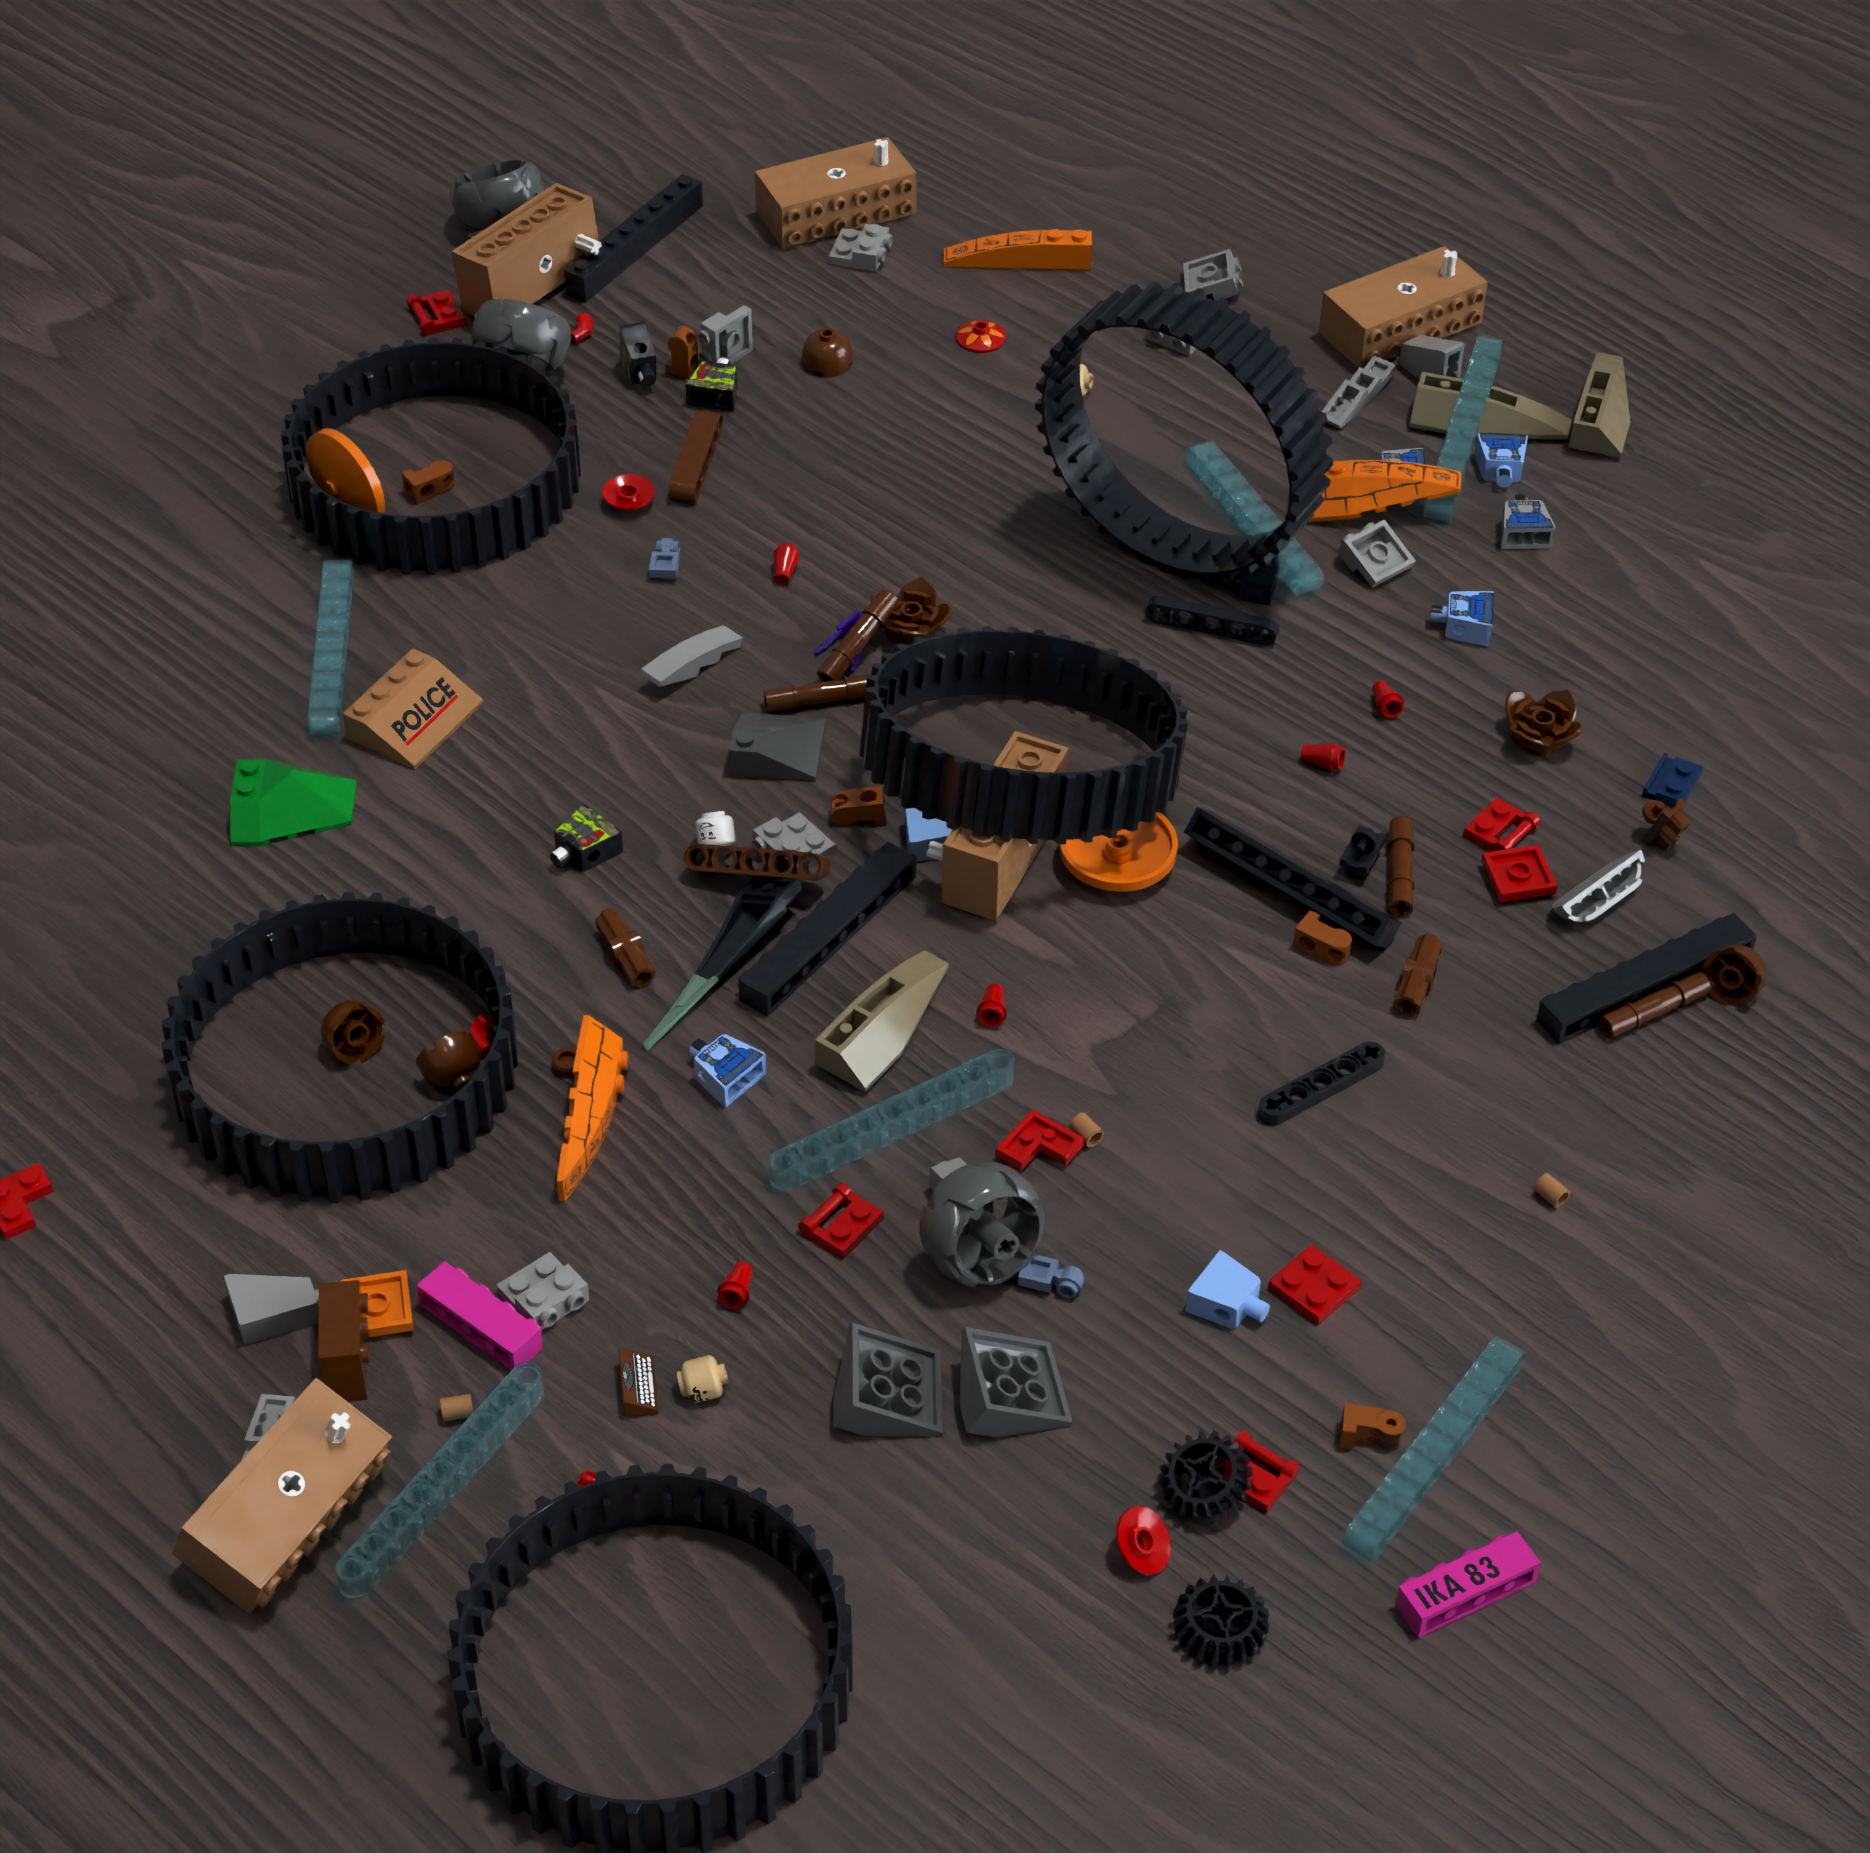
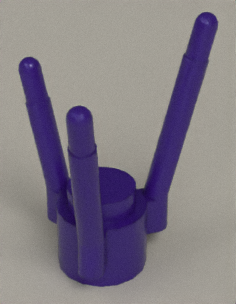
[814,611,863,673]

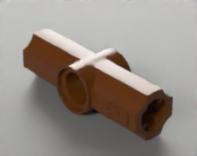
[595,908,655,988]
[1394,933,1443,1017]

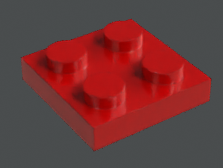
[1481,845,1558,903]
[1268,1244,1362,1326]

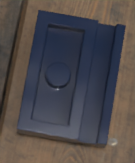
[1642,753,1703,807]

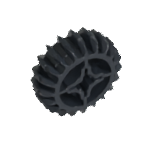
[1159,1430,1253,1524]
[1173,1574,1269,1669]

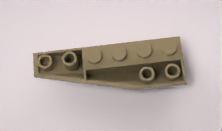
[1569,352,1630,458]
[1409,372,1572,440]
[815,950,949,1092]

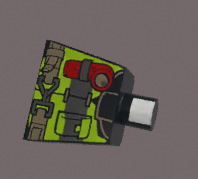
[619,321,656,386]
[685,358,738,412]
[549,804,623,871]

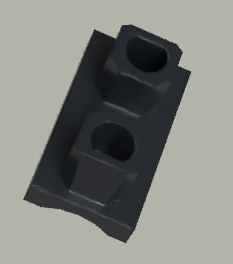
[1339,825,1387,880]

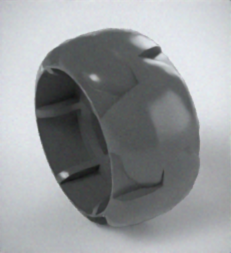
[450,160,545,228]
[471,299,571,371]
[919,1161,1045,1288]

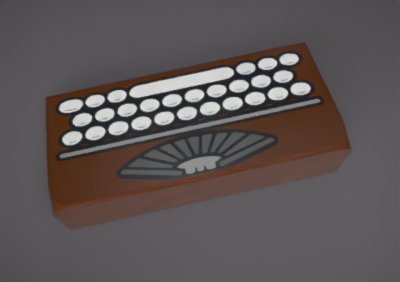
[619,1349,659,1417]

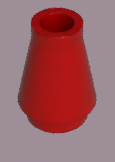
[773,543,800,585]
[1372,680,1404,718]
[1301,743,1346,772]
[976,984,1007,1027]
[717,1261,753,1309]

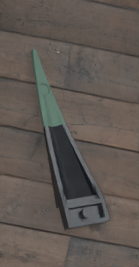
[643,876,803,1051]

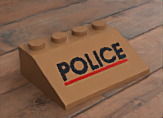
[343,648,483,770]

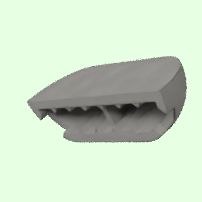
[1552,850,1645,922]

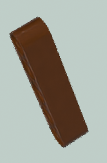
[669,410,723,502]
[683,844,831,881]

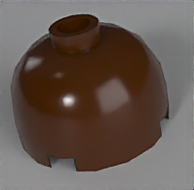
[802,328,853,377]
[1702,944,1766,1006]
[321,1000,385,1064]
[416,1031,481,1090]

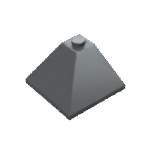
[729,712,826,782]
[833,1322,943,1437]
[960,1327,1073,1437]

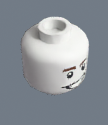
[695,811,735,846]

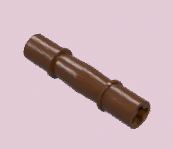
[817,589,899,682]
[763,674,871,713]
[1388,816,1415,917]
[1598,972,1711,1039]

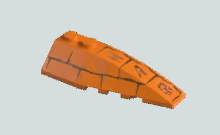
[943,229,1092,270]
[1308,460,1462,523]
[557,1015,629,1202]

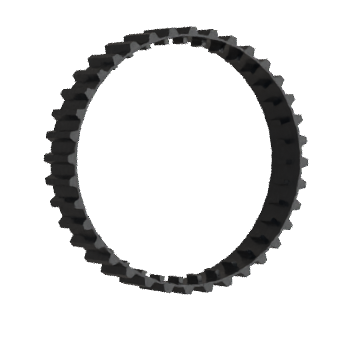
[1035,282,1333,581]
[281,338,581,575]
[859,626,1188,845]
[162,892,518,1203]
[448,1464,853,1853]

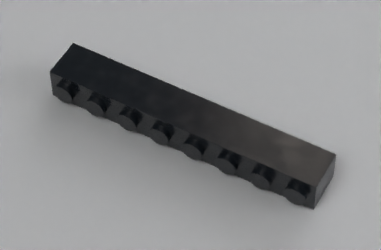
[564,174,703,303]
[1183,807,1402,949]
[738,842,916,1017]
[1536,913,1757,1045]

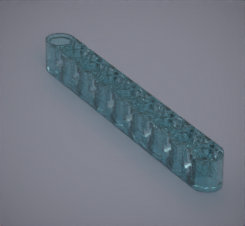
[1423,335,1504,523]
[1185,440,1325,596]
[308,560,354,735]
[769,1049,1014,1192]
[1342,1336,1527,1562]
[336,1362,544,1600]

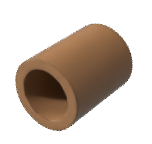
[1069,1113,1104,1148]
[1534,1173,1570,1208]
[440,1394,474,1422]

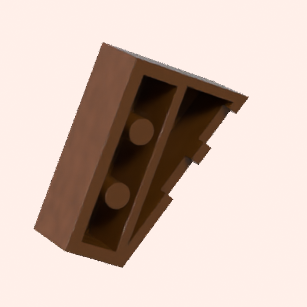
[318,1280,370,1402]

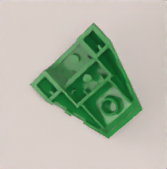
[230,759,357,846]

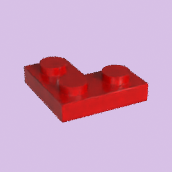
[995,1109,1084,1171]
[0,1163,54,1240]

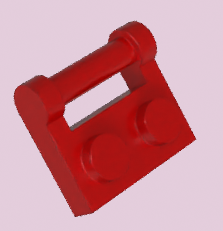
[406,290,466,335]
[1463,797,1540,852]
[798,1183,884,1260]
[1209,1430,1301,1514]

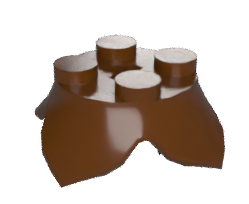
[871,576,953,643]
[1505,689,1583,757]

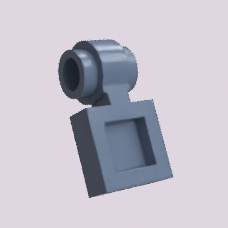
[649,538,680,579]
[1018,1254,1084,1299]

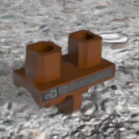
[1642,798,1692,850]

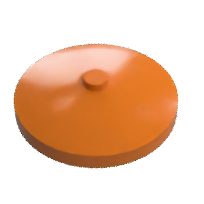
[306,428,385,513]
[1059,812,1178,892]

